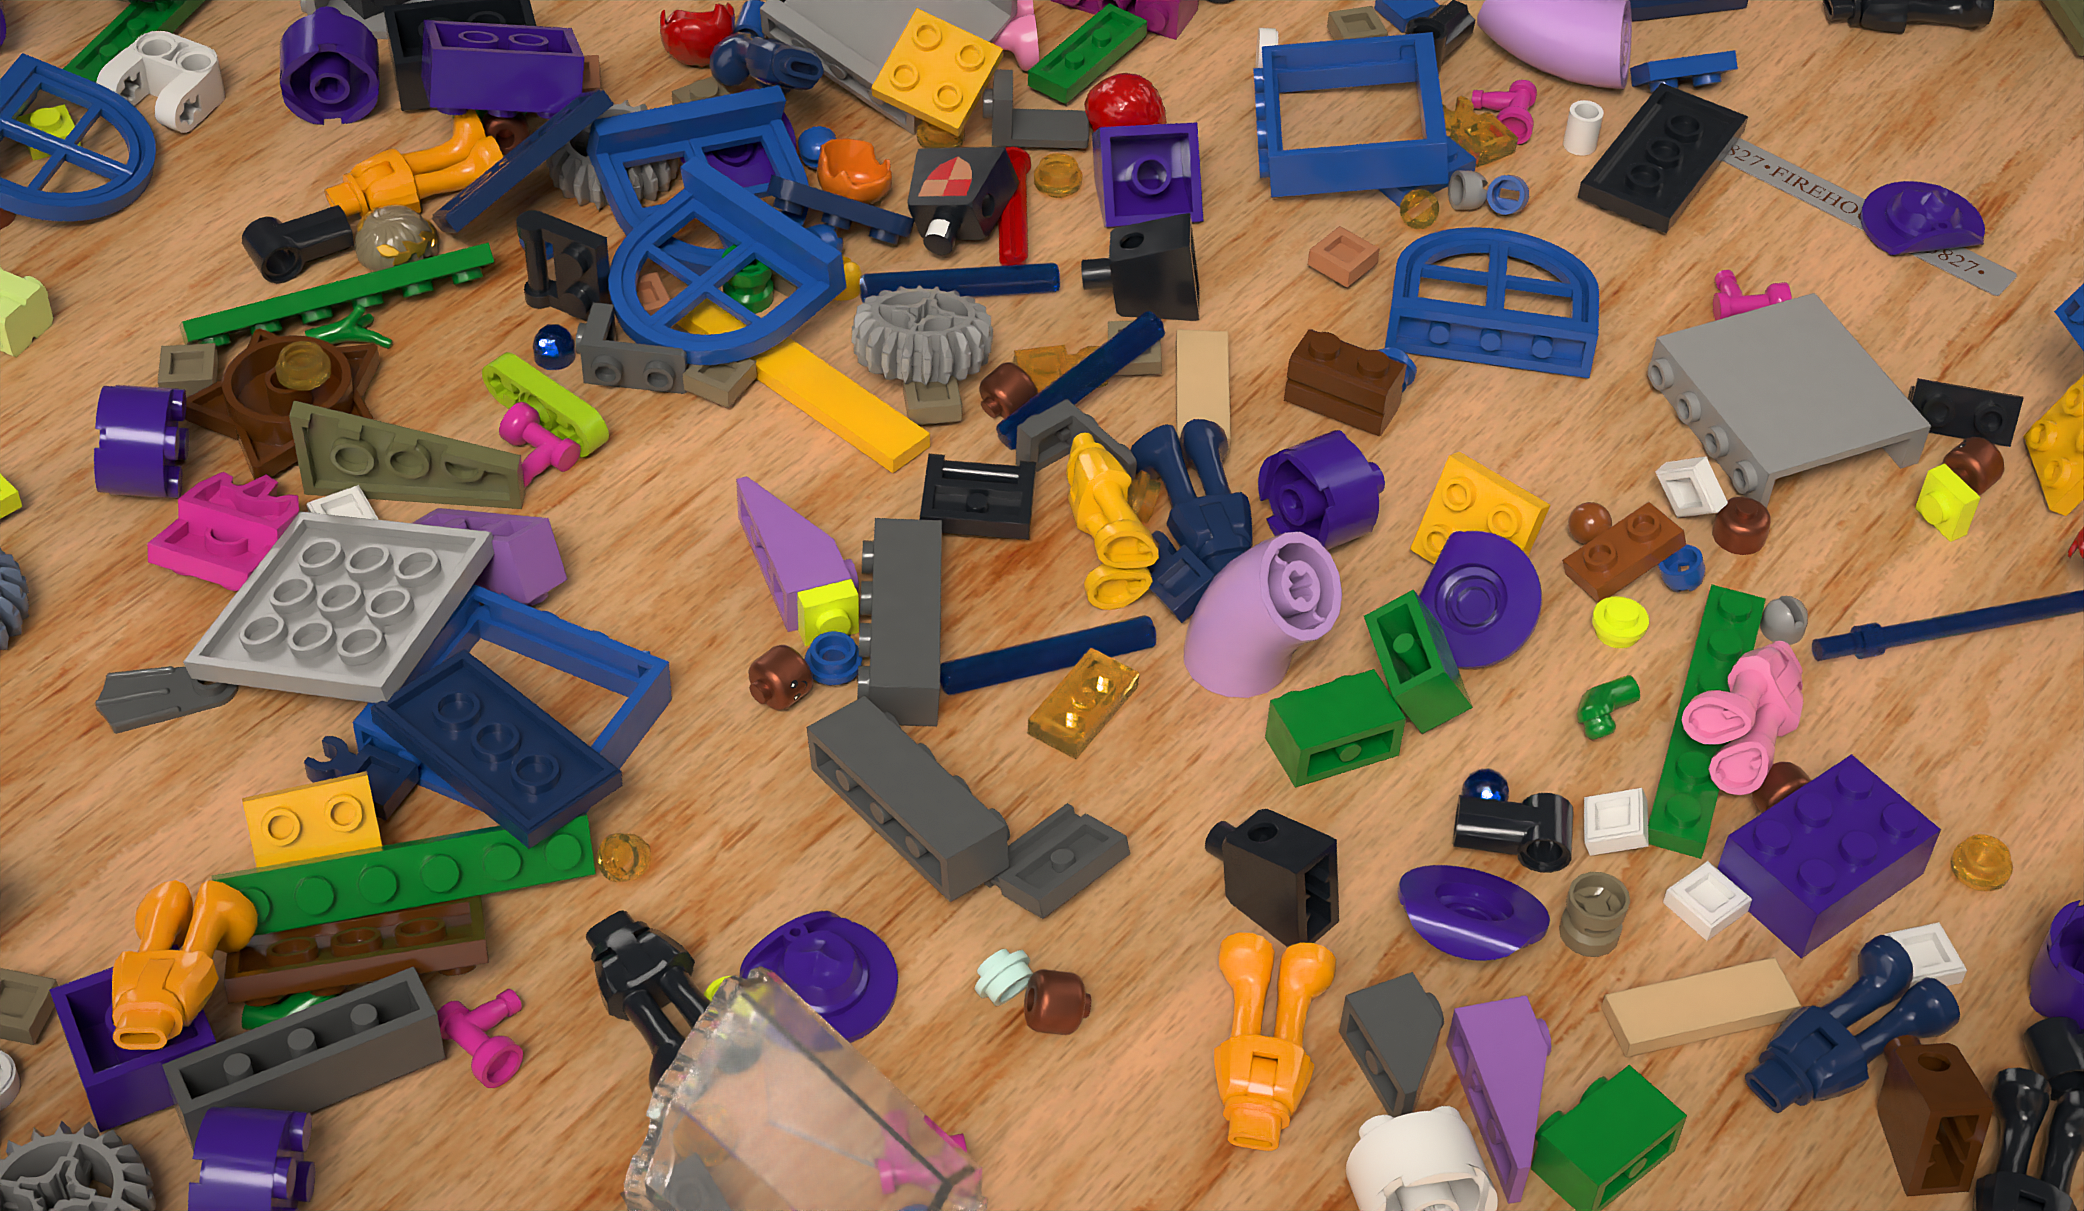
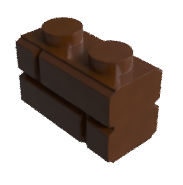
[1284,329,1407,436]

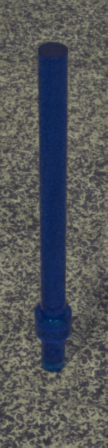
[1812,590,2084,661]

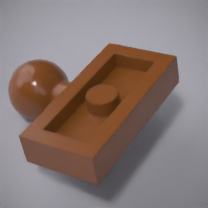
[1562,502,1686,602]

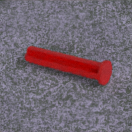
[999,147,1031,270]

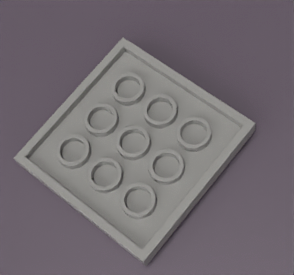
[183,511,494,703]

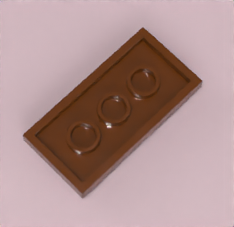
[224,896,489,1006]

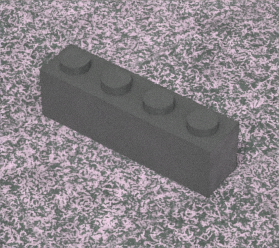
[857,518,942,727]
[806,696,1010,902]
[162,967,445,1153]

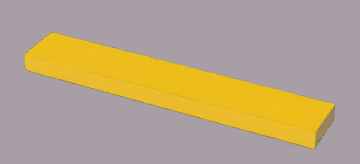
[676,298,930,473]

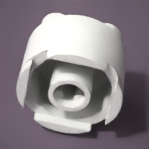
[1346,1106,1498,1211]

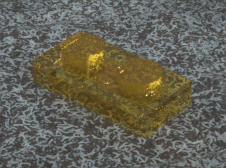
[1027,648,1139,759]

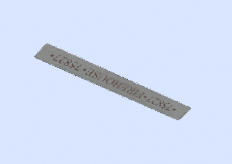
[1722,138,2017,296]

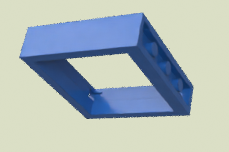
[1253,32,1449,197]
[352,584,672,813]

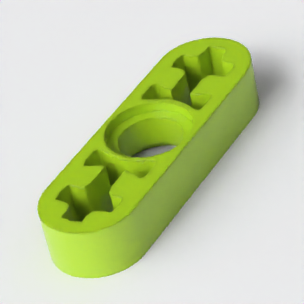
[482,352,609,457]

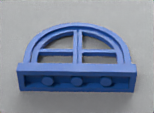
[0,53,156,221]
[586,85,809,276]
[608,156,847,365]
[1385,227,1599,378]

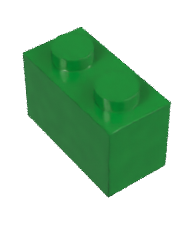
[1364,589,1473,734]
[1265,669,1406,788]
[1531,1065,1687,1211]

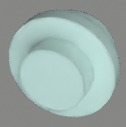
[974,949,1034,1006]

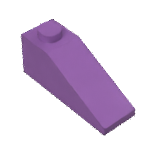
[736,476,859,632]
[413,508,567,606]
[1446,995,1551,1204]

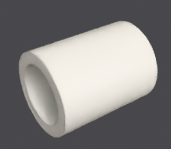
[1563,100,1604,156]

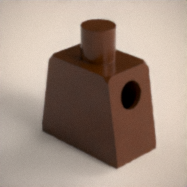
[1877,1035,1994,1197]

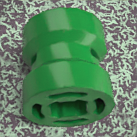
[722,244,773,314]

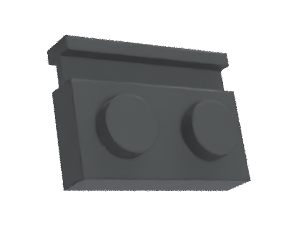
[984,803,1130,919]

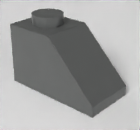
[1339,972,1444,1118]

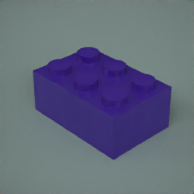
[421,20,584,119]
[1717,754,1941,959]

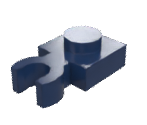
[1147,530,1216,623]
[304,736,420,821]

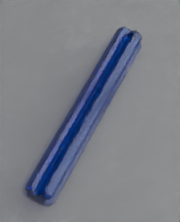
[859,262,1060,303]
[996,311,1165,450]
[940,615,1157,696]

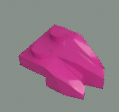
[147,472,299,591]

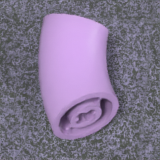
[1477,0,1632,89]
[1184,532,1342,698]

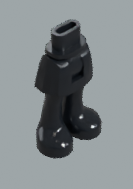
[1823,0,1994,34]
[586,910,763,1109]
[1973,1067,2084,1211]

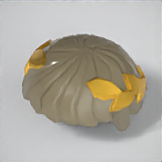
[354,204,438,271]

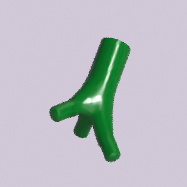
[305,305,392,349]

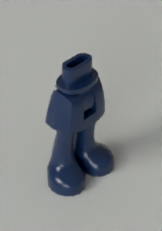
[709,32,824,95]
[1130,419,1253,575]
[1745,935,1960,1113]

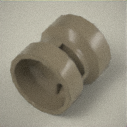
[1559,872,1630,957]

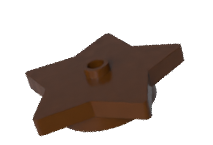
[185,328,380,480]

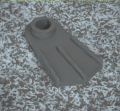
[95,666,239,734]

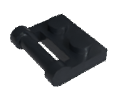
[516,210,612,321]
[920,453,1036,540]

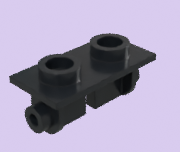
[1908,378,2024,447]

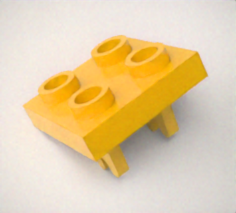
[871,8,1003,137]
[2023,374,2084,516]
[1410,451,1551,564]
[242,771,382,867]

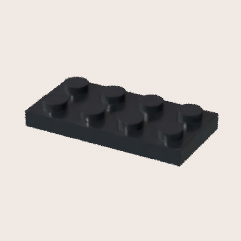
[1578,83,1748,234]

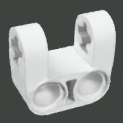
[96,31,225,133]

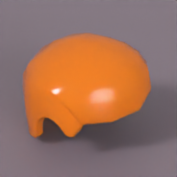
[817,138,892,205]

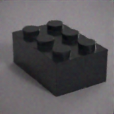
[383,0,536,111]

